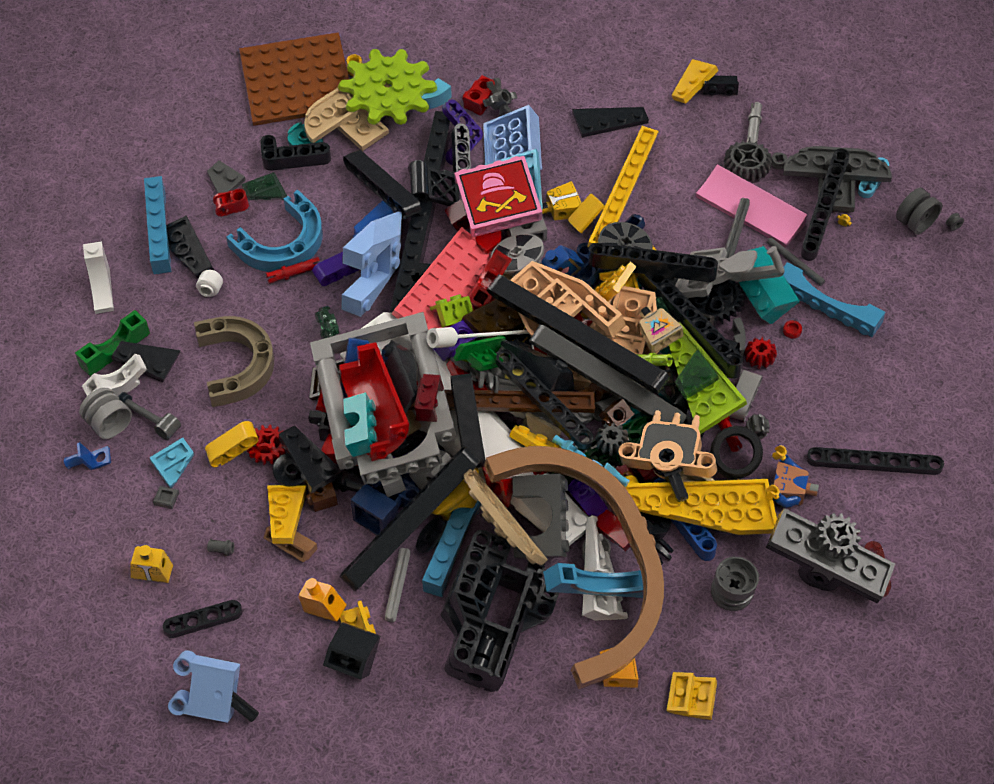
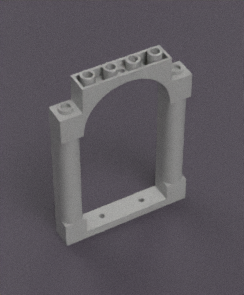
[310,312,457,485]

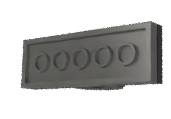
[766,508,895,603]

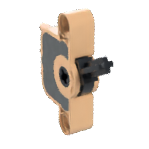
[619,410,717,502]

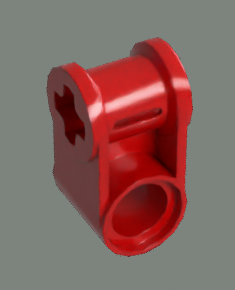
[213,189,249,217]

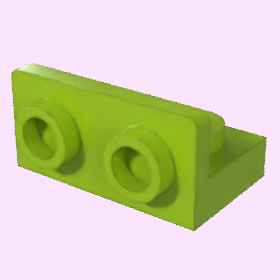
[430,294,473,327]

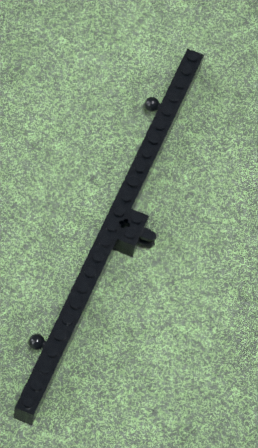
[357,111,453,474]

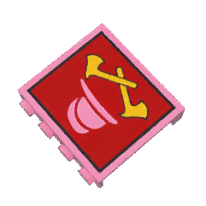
[454,156,542,237]

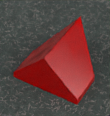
[481,467,513,507]

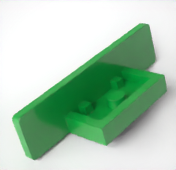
[453,335,506,371]

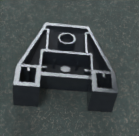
[381,340,417,414]

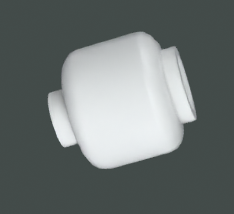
[196,270,223,297]

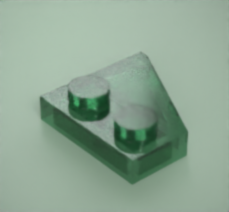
[241,172,287,200]

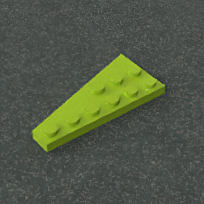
[668,322,747,435]

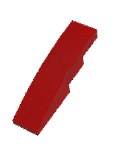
[579,506,631,552]

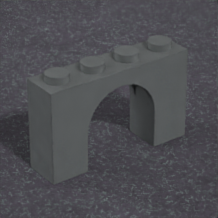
[512,474,569,559]

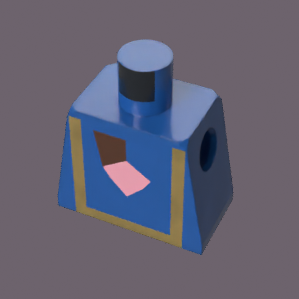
[541,245,585,276]

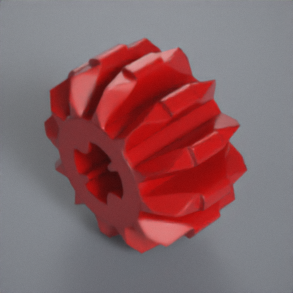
[744,336,777,369]

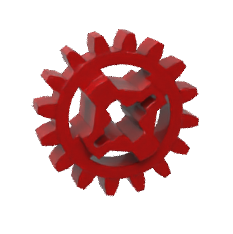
[247,425,286,465]

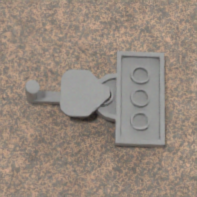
[675,246,784,299]

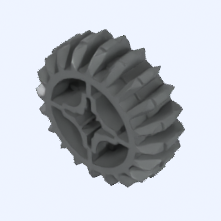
[724,140,772,183]

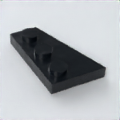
[112,341,181,382]

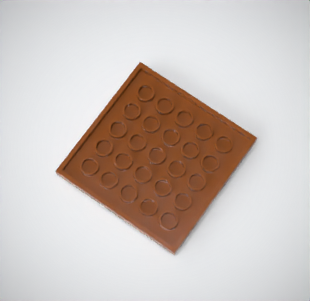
[239,32,349,126]

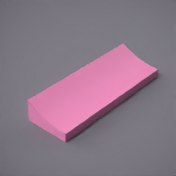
[696,164,807,248]

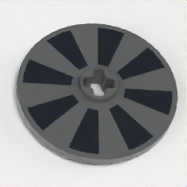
[598,222,653,250]

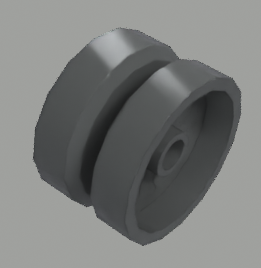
[896,187,943,235]

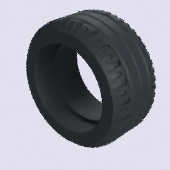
[710,426,763,479]

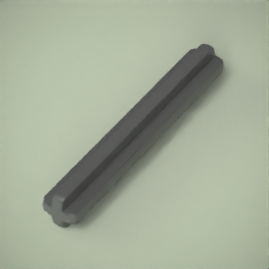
[725,198,750,258]

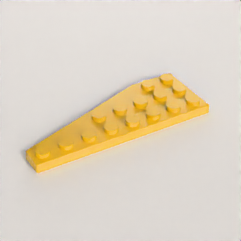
[625,479,777,535]

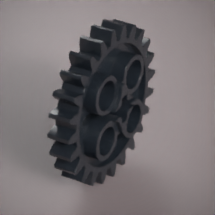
[688,279,745,326]

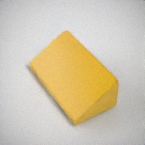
[568,193,605,233]

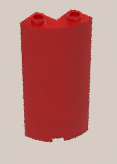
[339,342,409,461]

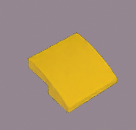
[667,672,717,720]

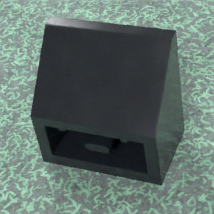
[323,622,381,680]

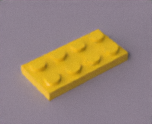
[581,262,636,319]

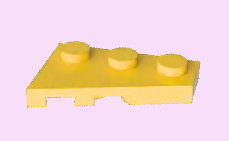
[672,59,718,104]

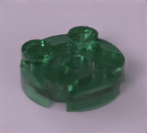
[315,306,339,339]

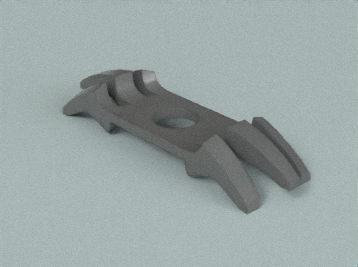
[465,359,499,393]

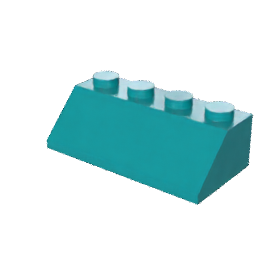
[739,246,800,324]

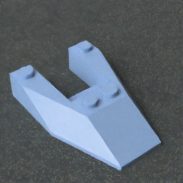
[341,211,402,317]

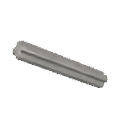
[385,548,410,622]

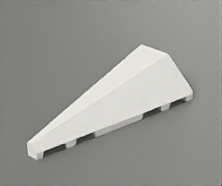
[582,515,628,621]

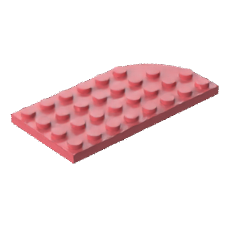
[392,227,494,330]

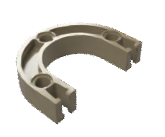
[194,316,274,407]

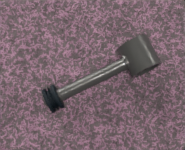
[118,392,181,440]

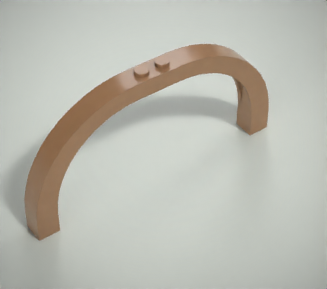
[484,446,664,689]

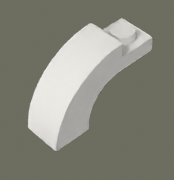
[82,354,147,396]

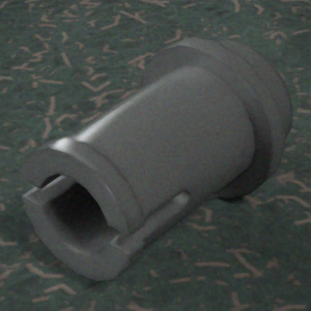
[207,539,235,556]

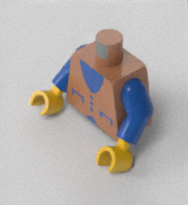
[766,445,819,508]

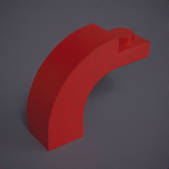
[469,249,512,307]

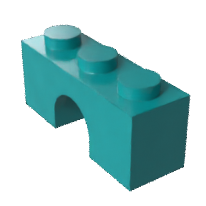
[343,392,377,457]

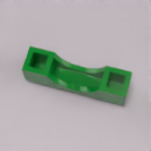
[75,310,150,377]

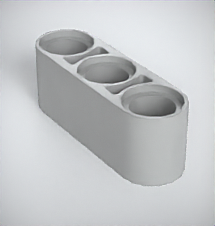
[729,370,762,422]

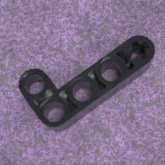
[260,135,331,171]

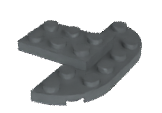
[783,146,892,212]

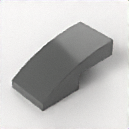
[732,317,746,357]

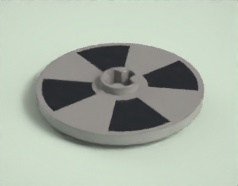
[490,233,544,274]

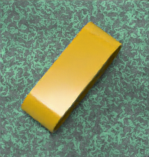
[205,421,258,467]

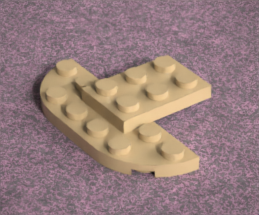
[304,83,391,151]
[464,469,548,565]

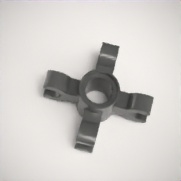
[482,77,518,117]

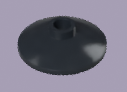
[273,453,304,486]
[416,517,445,553]

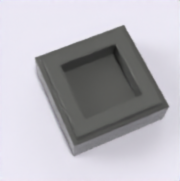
[153,486,179,509]

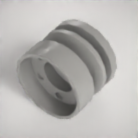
[79,388,132,439]

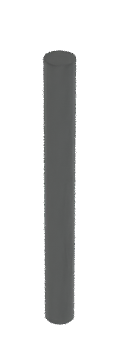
[767,237,825,286]

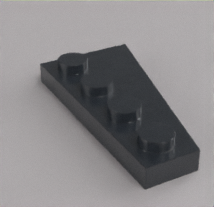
[572,107,649,138]
[167,215,214,278]
[279,425,343,493]

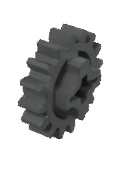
[815,513,861,558]

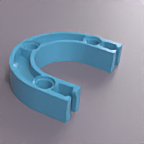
[226,190,323,272]

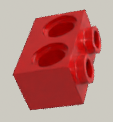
[462,75,495,116]

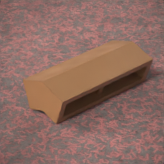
[263,526,317,562]

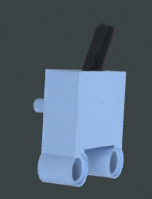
[168,651,259,723]

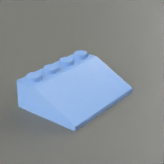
[483,105,542,170]

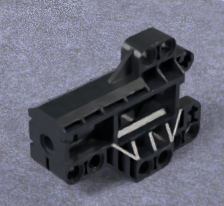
[440,530,559,692]

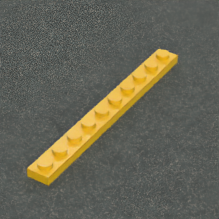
[587,126,658,247]

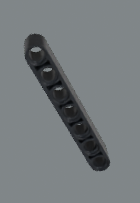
[801,148,849,261]
[343,149,421,219]
[588,243,718,282]

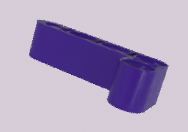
[312,252,360,286]

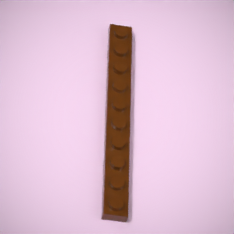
[409,389,595,413]

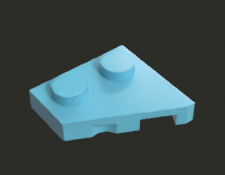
[150,438,194,488]

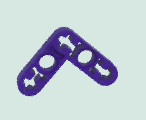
[442,99,483,165]

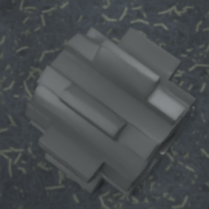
[745,414,770,439]

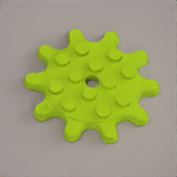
[338,49,437,125]

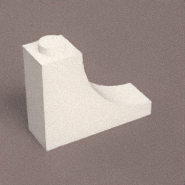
[83,241,114,314]

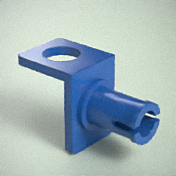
[64,442,111,470]

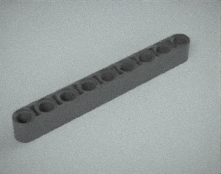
[529,324,687,424]

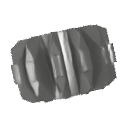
[595,422,629,457]

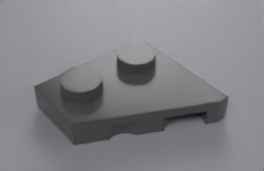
[207,160,246,200]

